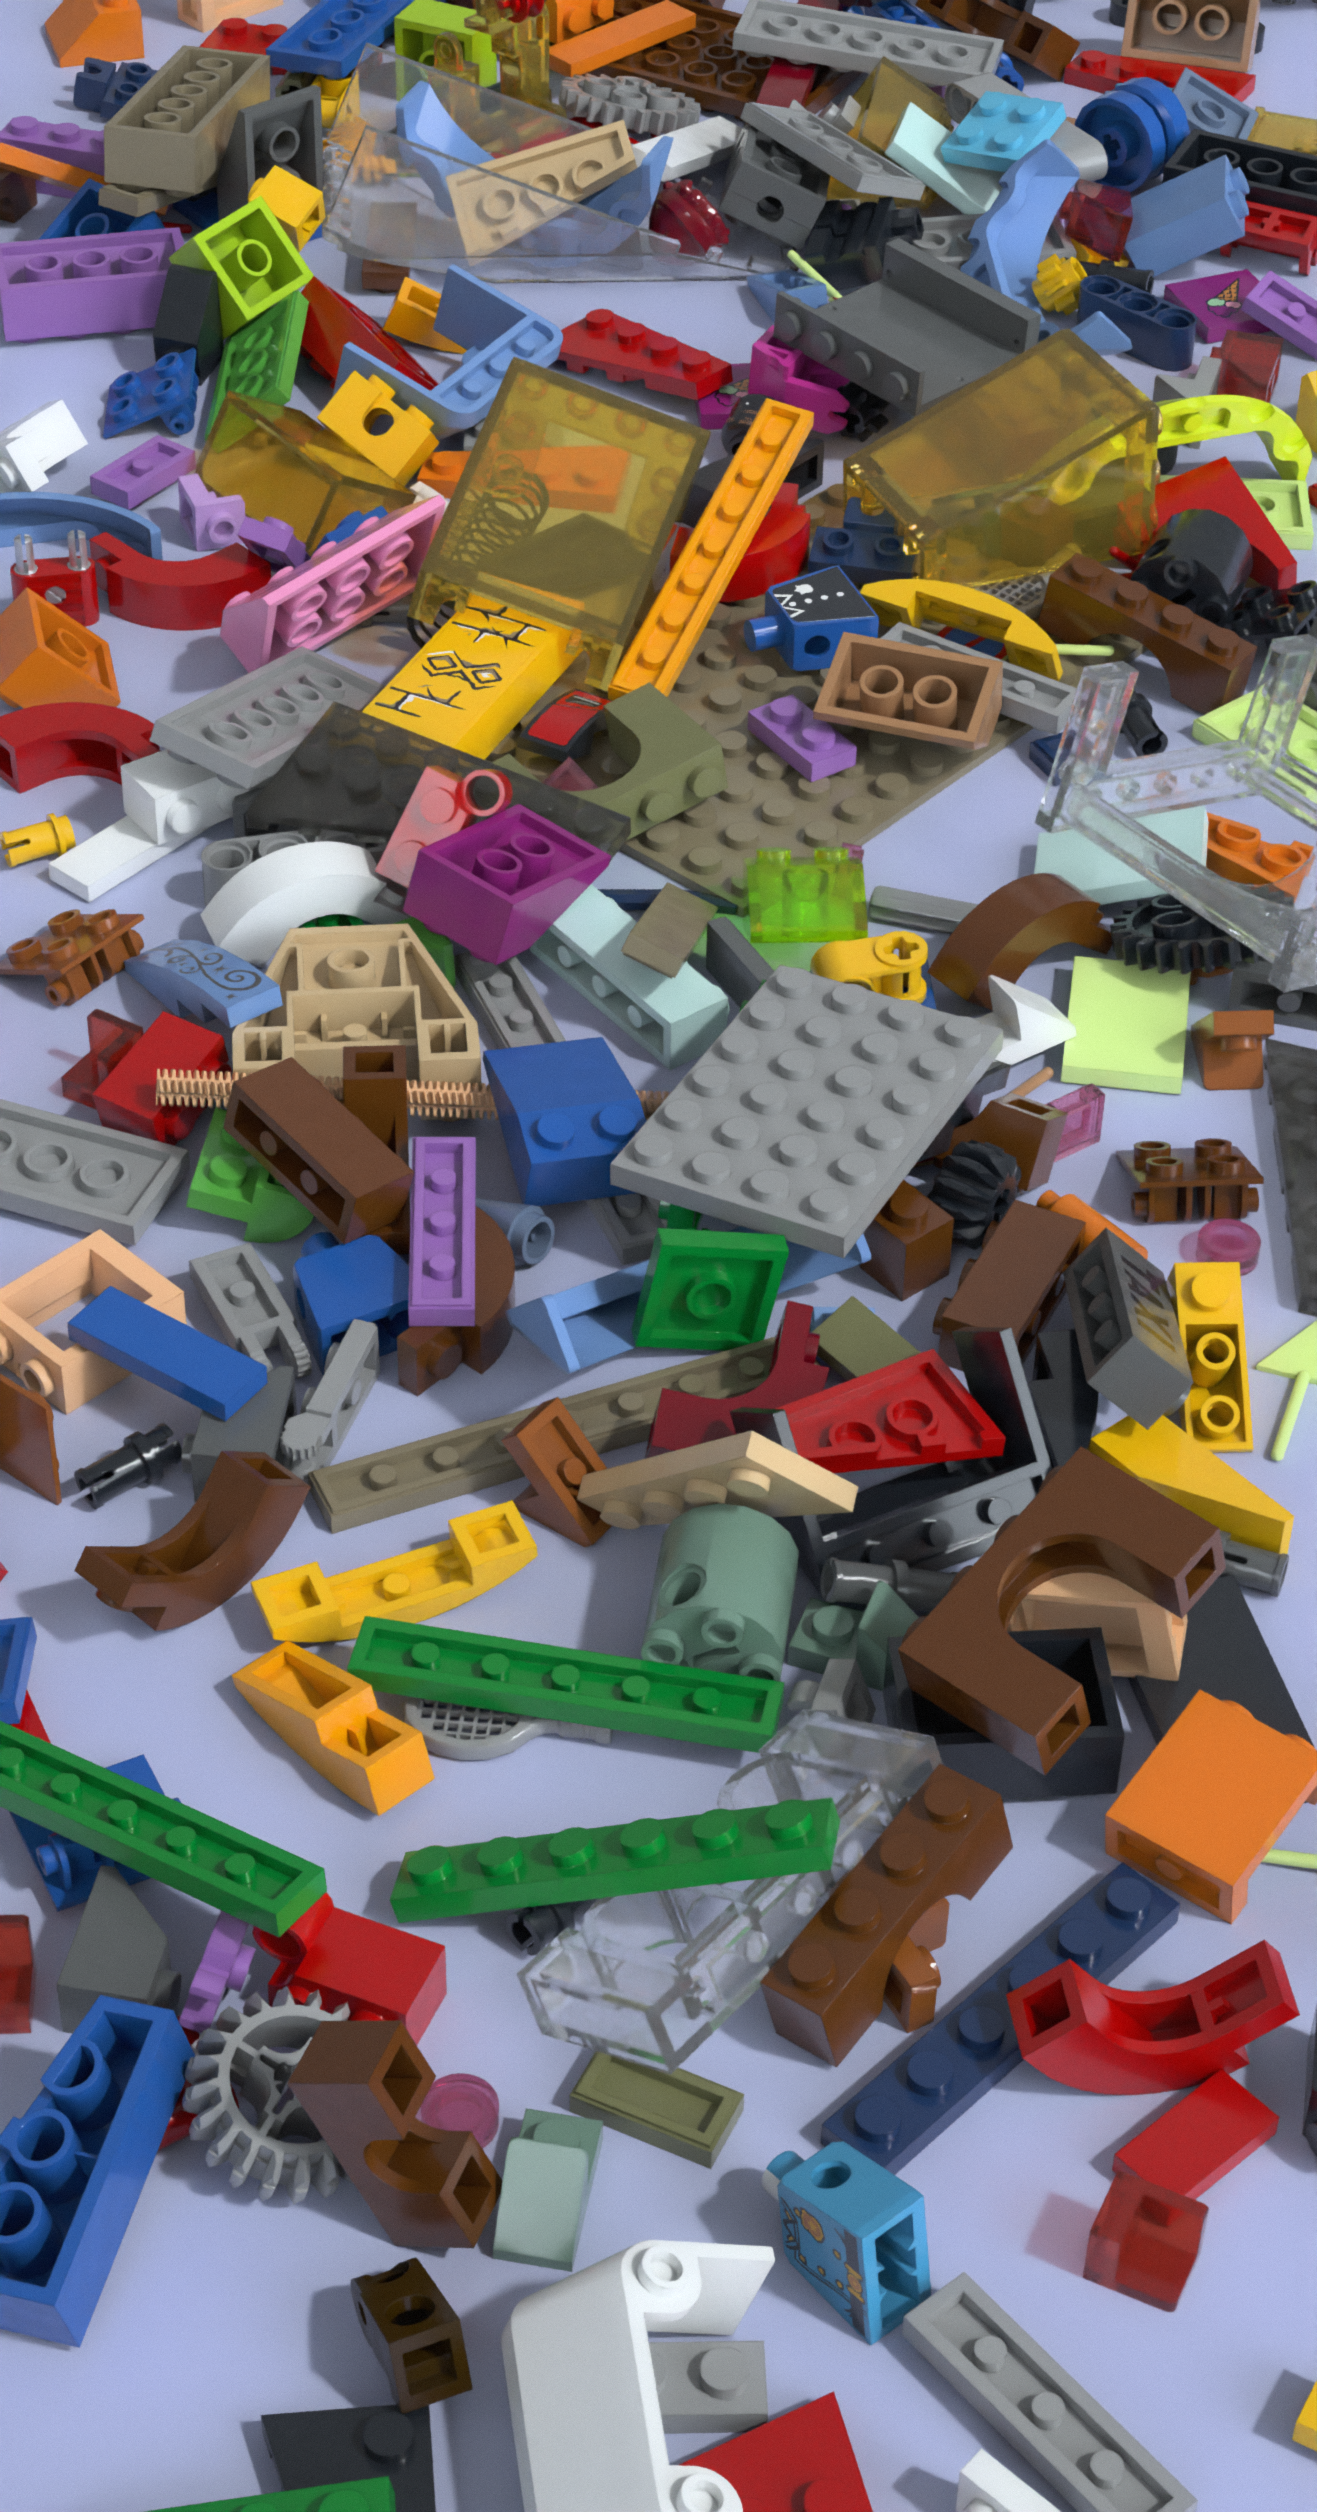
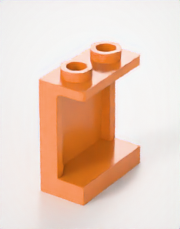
[1105,1689,1317,1925]

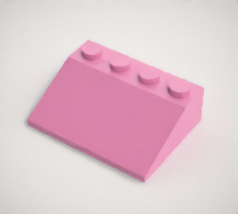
[220,494,446,673]

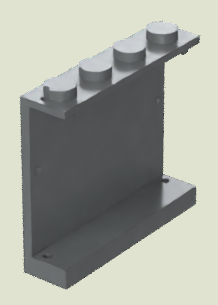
[773,238,1041,417]

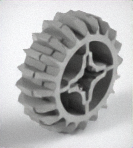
[182,1986,353,2205]

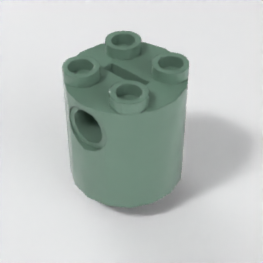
[641,1503,799,1681]

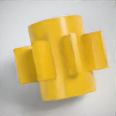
[1032,253,1088,316]

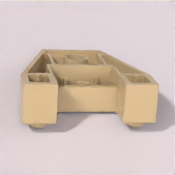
[232,923,481,1122]

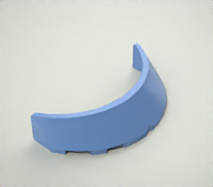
[395,81,674,262]
[960,139,1132,357]
[0,492,163,560]
[505,1226,871,1375]

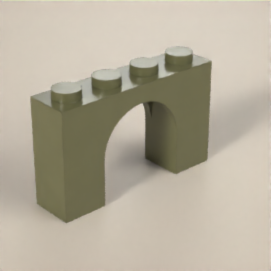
[462,682,728,852]

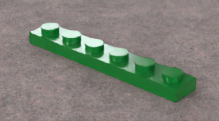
[347,1616,785,1755]
[0,1721,327,1937]
[390,1797,840,1923]

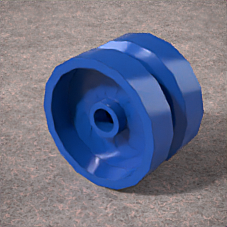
[1075,77,1190,193]

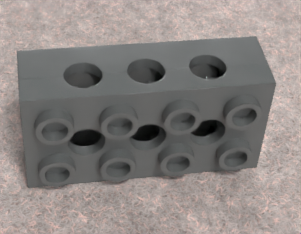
[718,122,830,250]

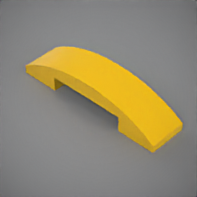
[860,579,1063,681]
[251,1500,538,1642]

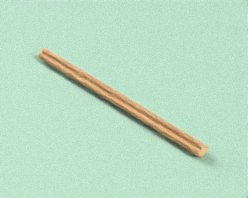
[156,1068,672,1120]

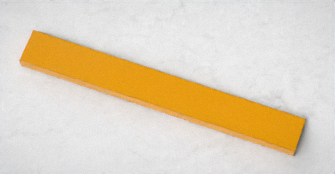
[608,398,814,700]

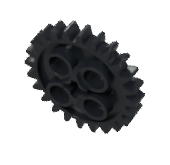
[1110,883,1302,974]

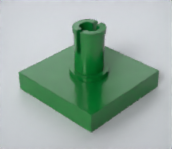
[631,1227,789,1351]

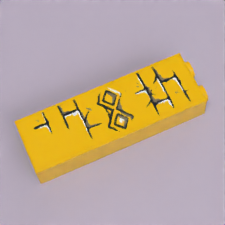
[328,577,585,814]

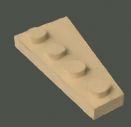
[445,120,637,263]
[577,1430,858,1529]

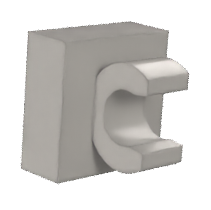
[787,1659,876,1761]

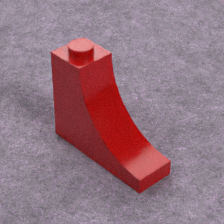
[1111,456,1297,590]

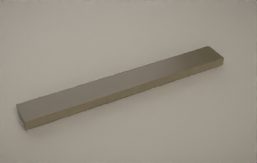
[308,1337,820,1534]

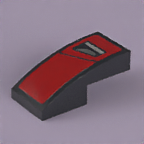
[517,688,613,763]

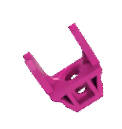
[748,325,850,434]

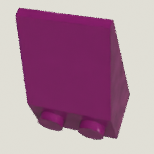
[403,804,611,965]

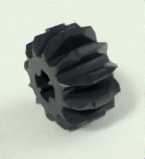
[927,1140,1021,1250]

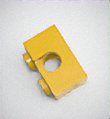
[317,370,439,489]

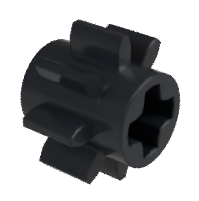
[833,381,890,442]

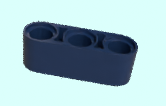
[1076,275,1197,372]

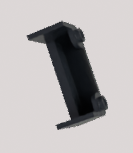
[729,1327,1052,1593]

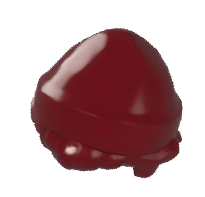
[648,179,730,261]

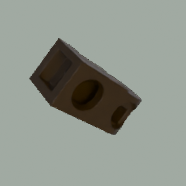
[350,2257,473,2414]

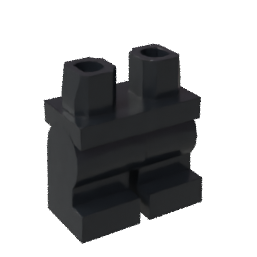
[804,196,924,290]

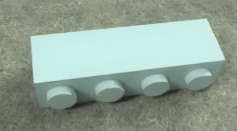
[530,884,730,1070]

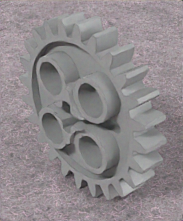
[558,74,701,136]

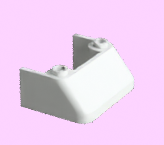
[501,2240,775,2512]

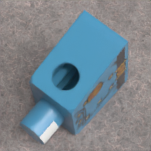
[762,2141,931,2345]

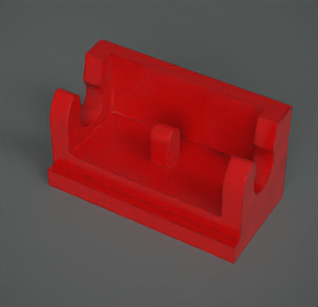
[1220,201,1317,276]

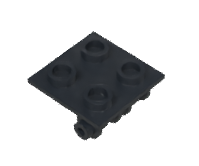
[1223,580,1317,666]

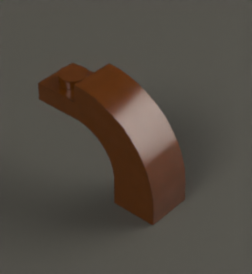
[927,873,1112,1010]
[343,1045,410,1254]
[397,1206,515,1397]
[74,1451,311,1631]

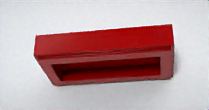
[1112,2069,1280,2221]

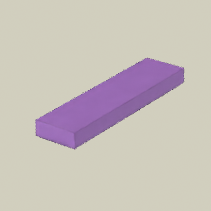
[408,1137,476,1326]

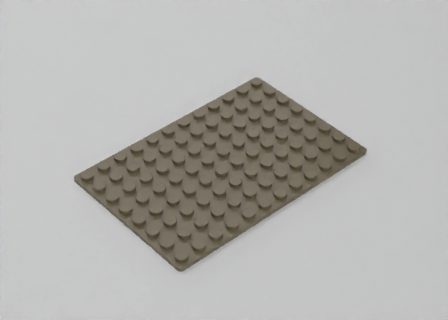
[476,483,1148,919]

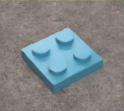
[941,91,1067,172]

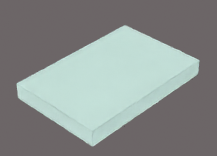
[885,101,1005,215]
[1034,805,1209,905]

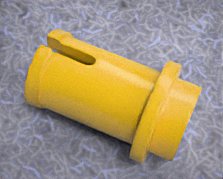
[0,813,76,868]

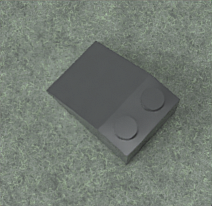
[217,85,325,221]

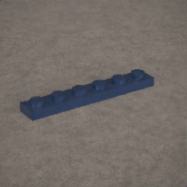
[821,1862,1180,2175]

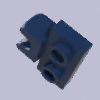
[73,57,157,119]
[808,497,919,584]

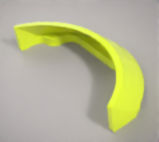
[1008,395,1313,508]

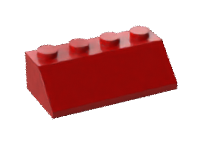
[299,276,439,391]

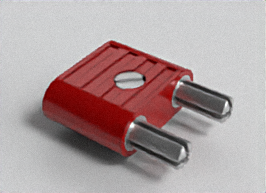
[10,530,100,627]

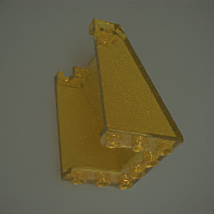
[843,329,1163,588]
[407,357,711,692]

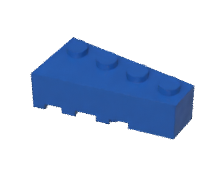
[0,1995,195,2348]

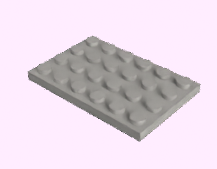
[610,964,1003,1258]

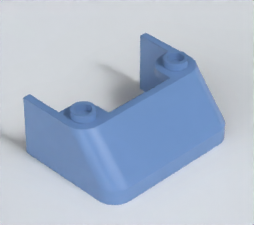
[332,264,563,441]

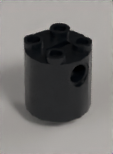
[1130,509,1253,628]

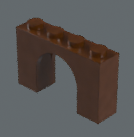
[898,1447,1226,1776]

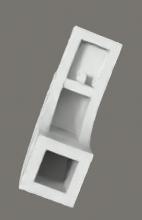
[0,399,88,493]
[201,841,413,968]

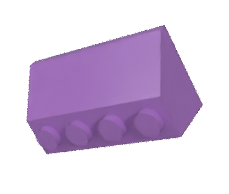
[0,116,173,215]
[0,227,184,343]

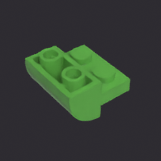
[186,1107,314,1243]

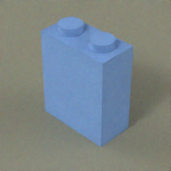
[1123,155,1250,277]

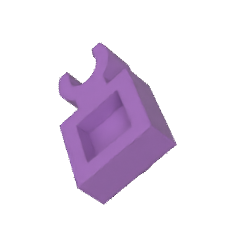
[179,1911,256,2033]

